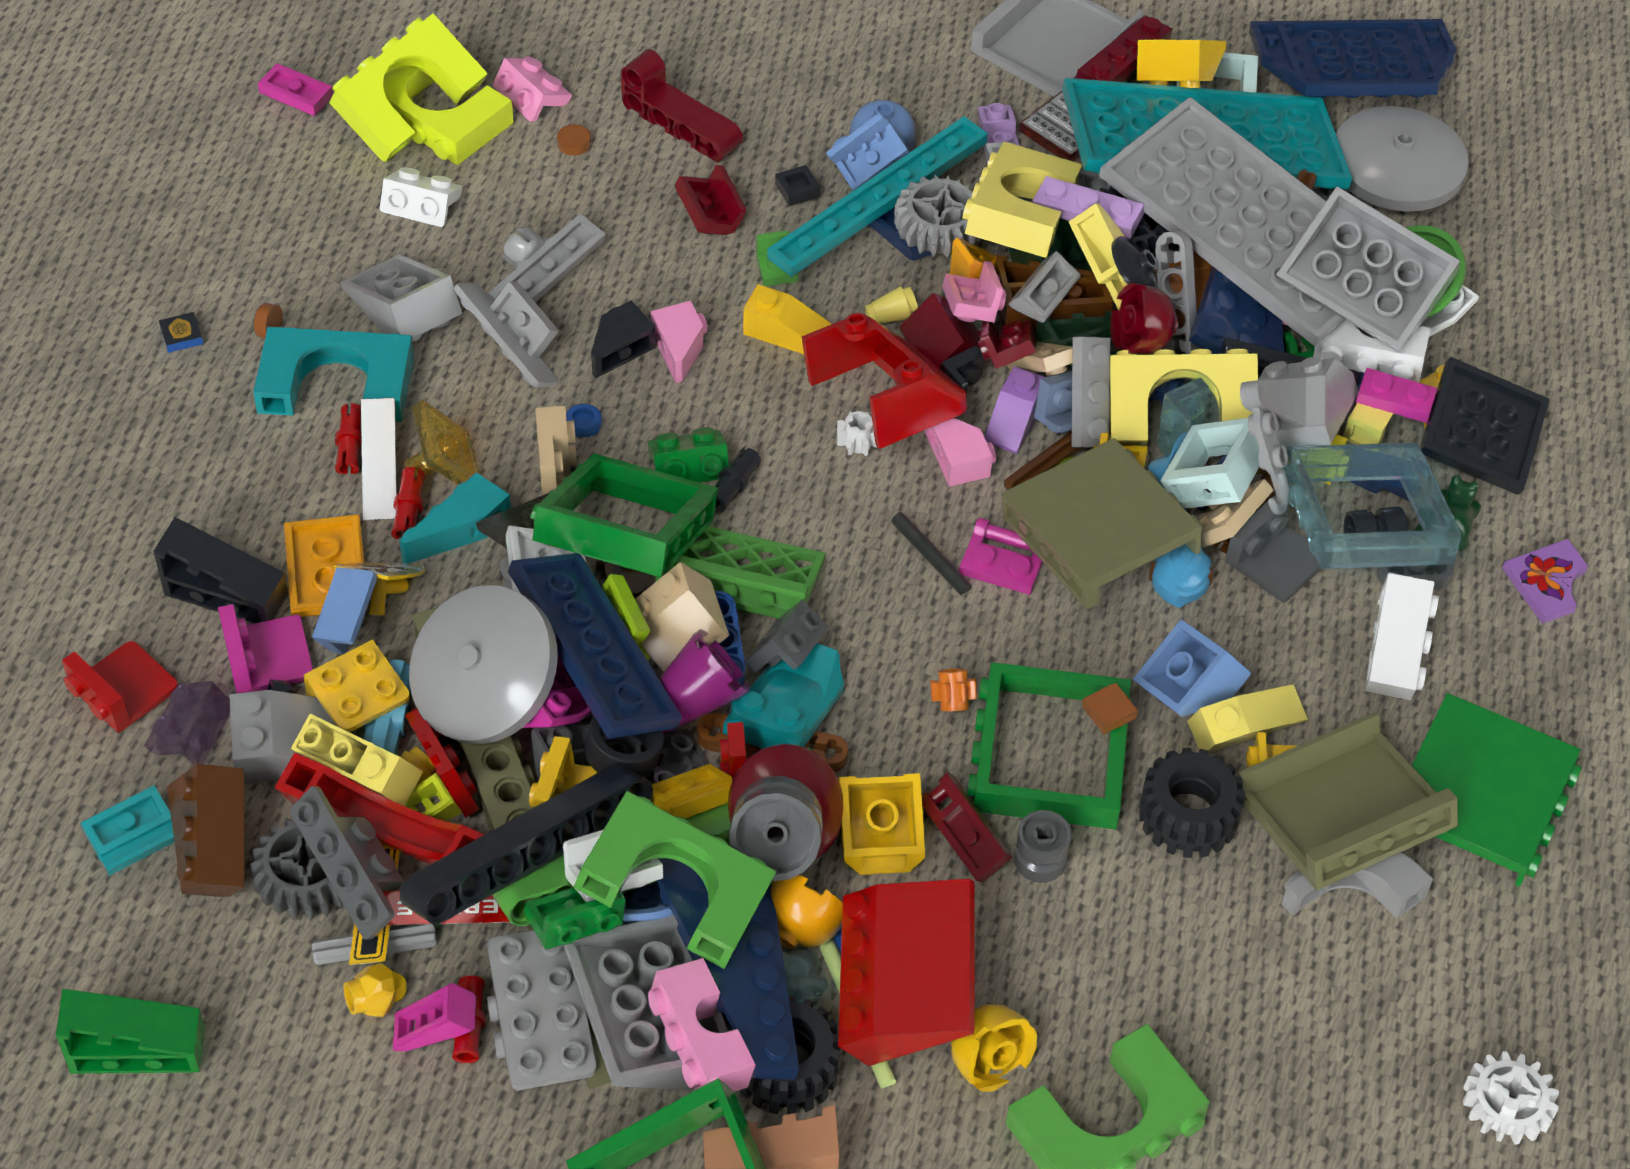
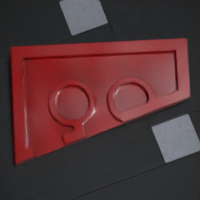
[405,708,479,818]

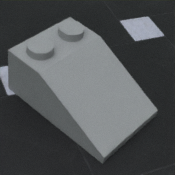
[340,254,462,342]
[229,690,356,784]

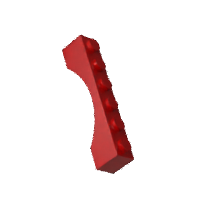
[274,752,485,865]

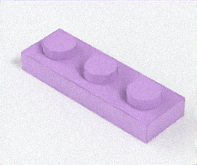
[1032,176,1144,239]

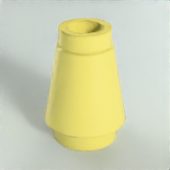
[864,286,918,324]

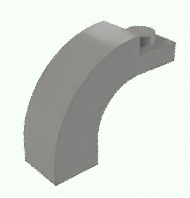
[1282,852,1433,919]

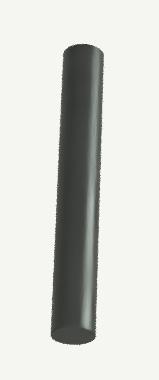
[891,512,972,595]

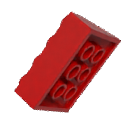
[838,878,975,1066]

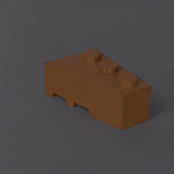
[994,255,1113,334]
[167,764,244,897]

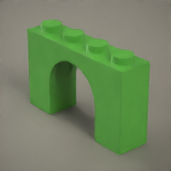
[573,791,776,969]
[1006,1024,1210,1169]

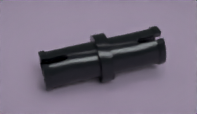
[714,448,761,513]

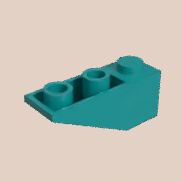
[399,472,512,564]

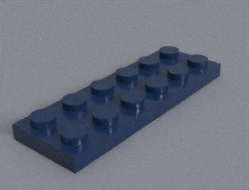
[508,553,682,739]

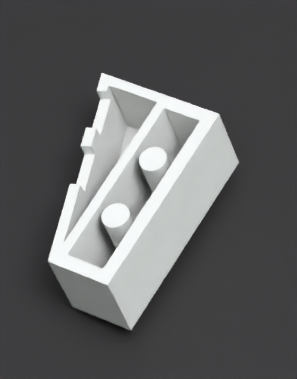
[1365,573,1439,700]

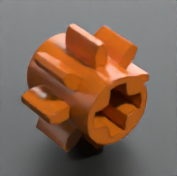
[930,668,977,711]

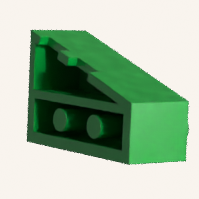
[55,988,205,1074]

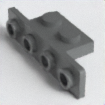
[290,786,404,940]

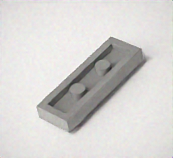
[1072,337,1110,448]

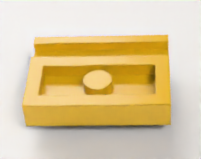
[651,764,732,819]

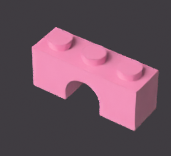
[648,958,755,1092]

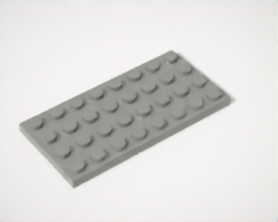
[1099,97,1345,346]

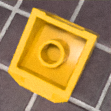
[839,773,925,875]

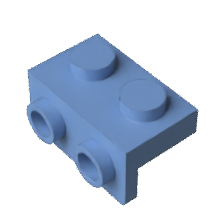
[826,113,910,190]

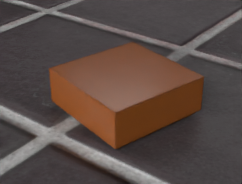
[1082,683,1138,735]

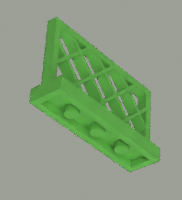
[655,527,826,619]

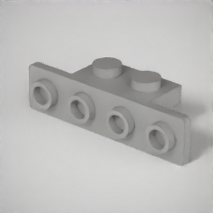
[453,281,559,387]

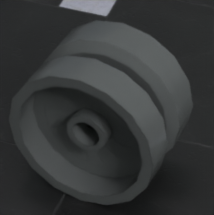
[729,776,823,881]

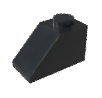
[591,300,656,378]

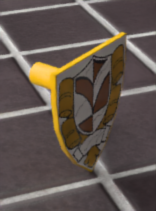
[333,563,425,615]

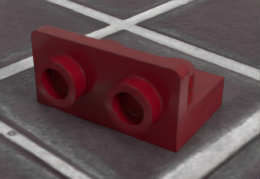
[978,320,1036,369]

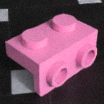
[493,56,572,122]
[942,261,1006,322]

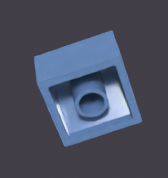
[1132,619,1252,717]

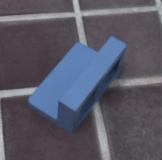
[312,567,378,654]

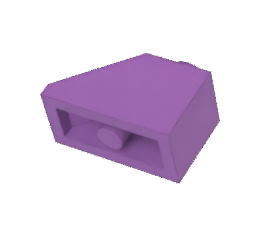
[984,366,1046,454]

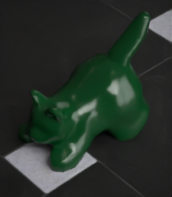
[1416,475,1481,551]

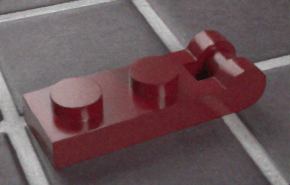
[921,771,1013,883]

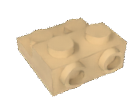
[535,406,577,499]

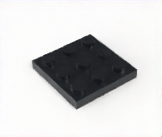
[1418,357,1550,495]

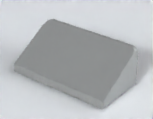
[1008,251,1081,323]

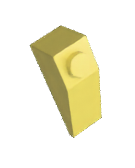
[1187,684,1308,754]

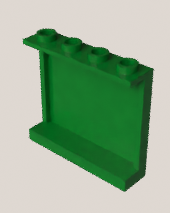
[1412,693,1582,887]

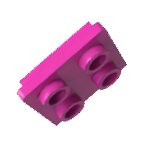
[218,604,313,693]

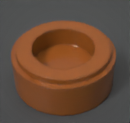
[557,124,591,156]
[254,303,283,339]

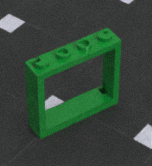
[530,453,718,577]
[967,662,1131,830]
[566,1078,766,1169]

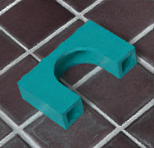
[253,327,414,422]

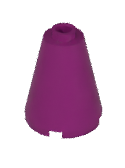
[659,629,750,735]

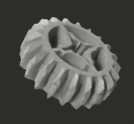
[894,175,981,258]

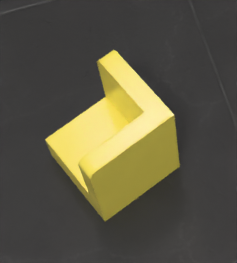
[1343,403,1394,450]

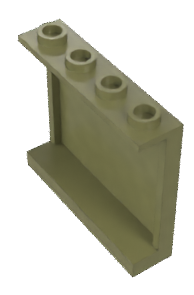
[1002,438,1203,610]
[1238,711,1458,891]

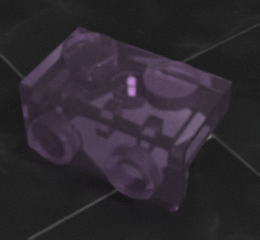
[144,681,230,765]

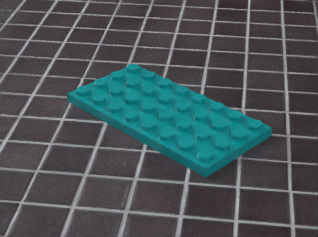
[1062,78,1352,189]

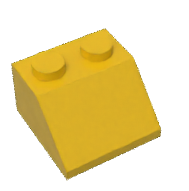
[1137,40,1226,88]

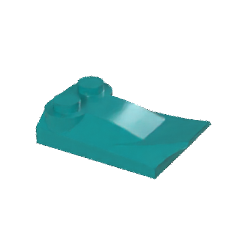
[723,643,845,749]

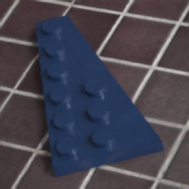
[1188,266,1284,379]
[656,858,799,1080]

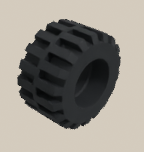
[1138,748,1245,858]
[740,995,841,1115]

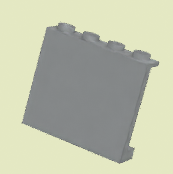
[971,0,1144,97]

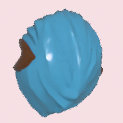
[1149,544,1213,607]

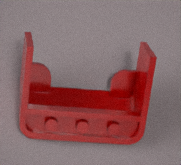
[801,313,967,449]

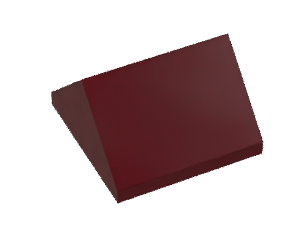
[899,293,985,369]

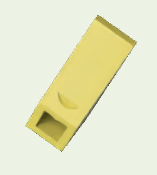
[291,714,423,806]

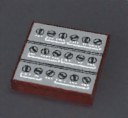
[1019,91,1080,162]

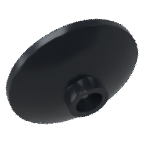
[1111,236,1158,288]

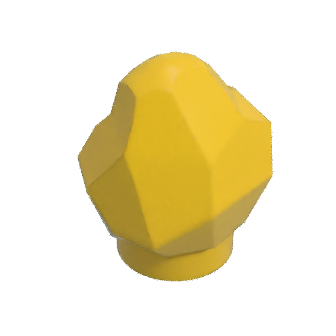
[343,963,407,1017]

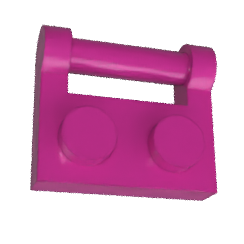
[959,517,1043,595]

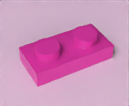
[258,63,333,116]
[1356,368,1437,423]

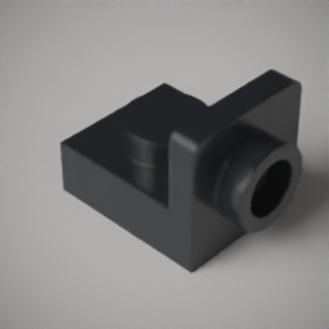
[941,345,984,398]

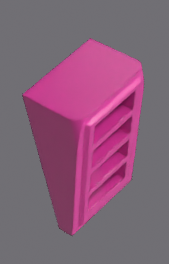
[393,983,476,1051]

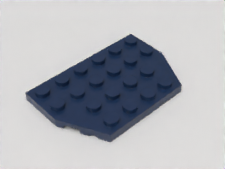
[1249,19,1456,98]

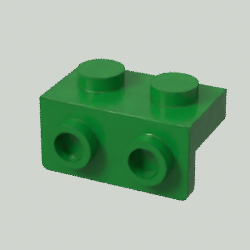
[647,427,729,483]
[524,888,625,950]

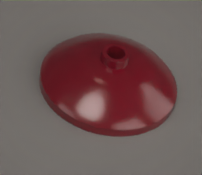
[728,744,843,860]

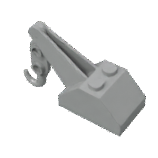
[1240,357,1359,515]

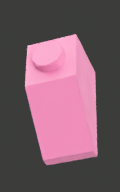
[651,300,707,383]
[925,418,996,487]

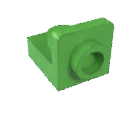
[756,231,798,286]

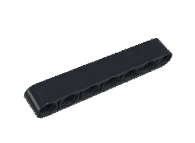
[400,764,653,924]

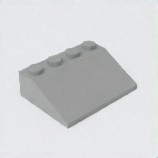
[1276,187,1460,352]
[564,915,728,1090]

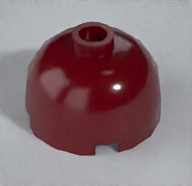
[1110,283,1178,355]

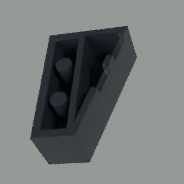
[153,517,289,624]

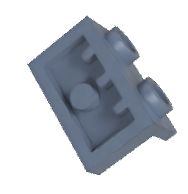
[1034,371,1110,433]

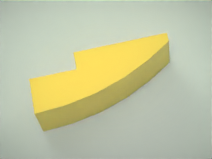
[1069,203,1127,310]

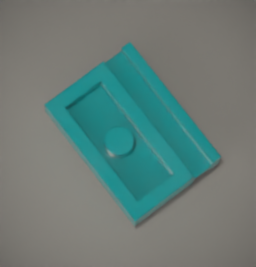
[80,785,174,876]

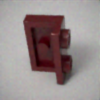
[674,165,746,235]

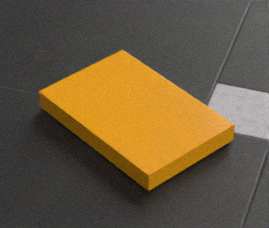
[284,514,369,617]

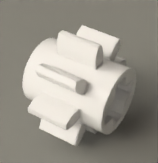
[837,411,876,456]

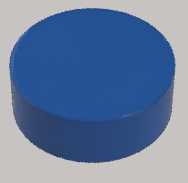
[566,404,602,437]

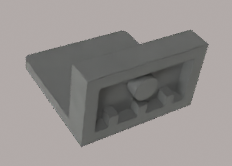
[1225,494,1330,602]

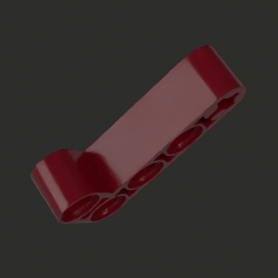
[621,49,743,163]

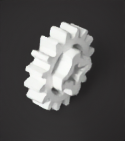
[1463,1051,1559,1144]

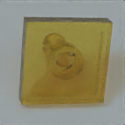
[405,400,479,485]

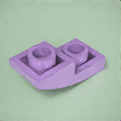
[977,103,1020,164]

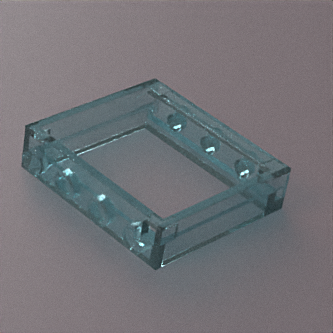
[1282,443,1462,569]

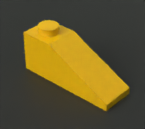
[743,284,831,354]

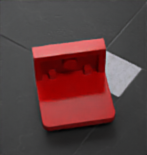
[62,641,178,734]

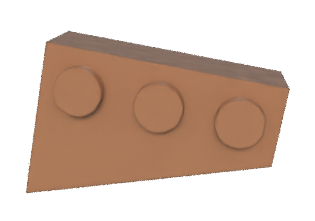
[703,1105,839,1169]

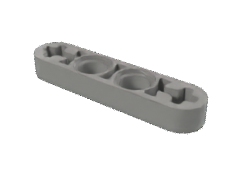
[1155,230,1199,354]

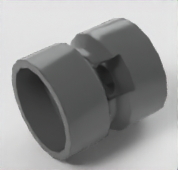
[1014,810,1071,883]

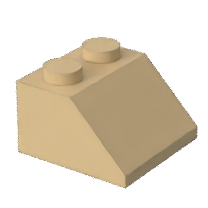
[635,562,729,672]

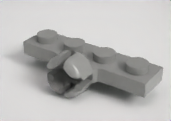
[488,214,606,302]

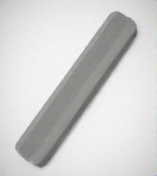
[312,924,437,965]

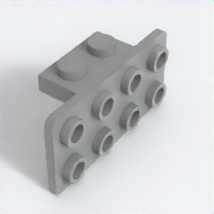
[487,930,597,1090]

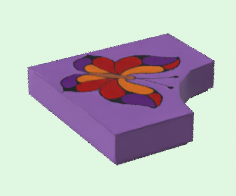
[1502,539,1588,624]

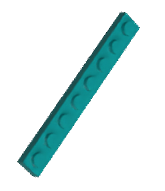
[767,116,988,277]

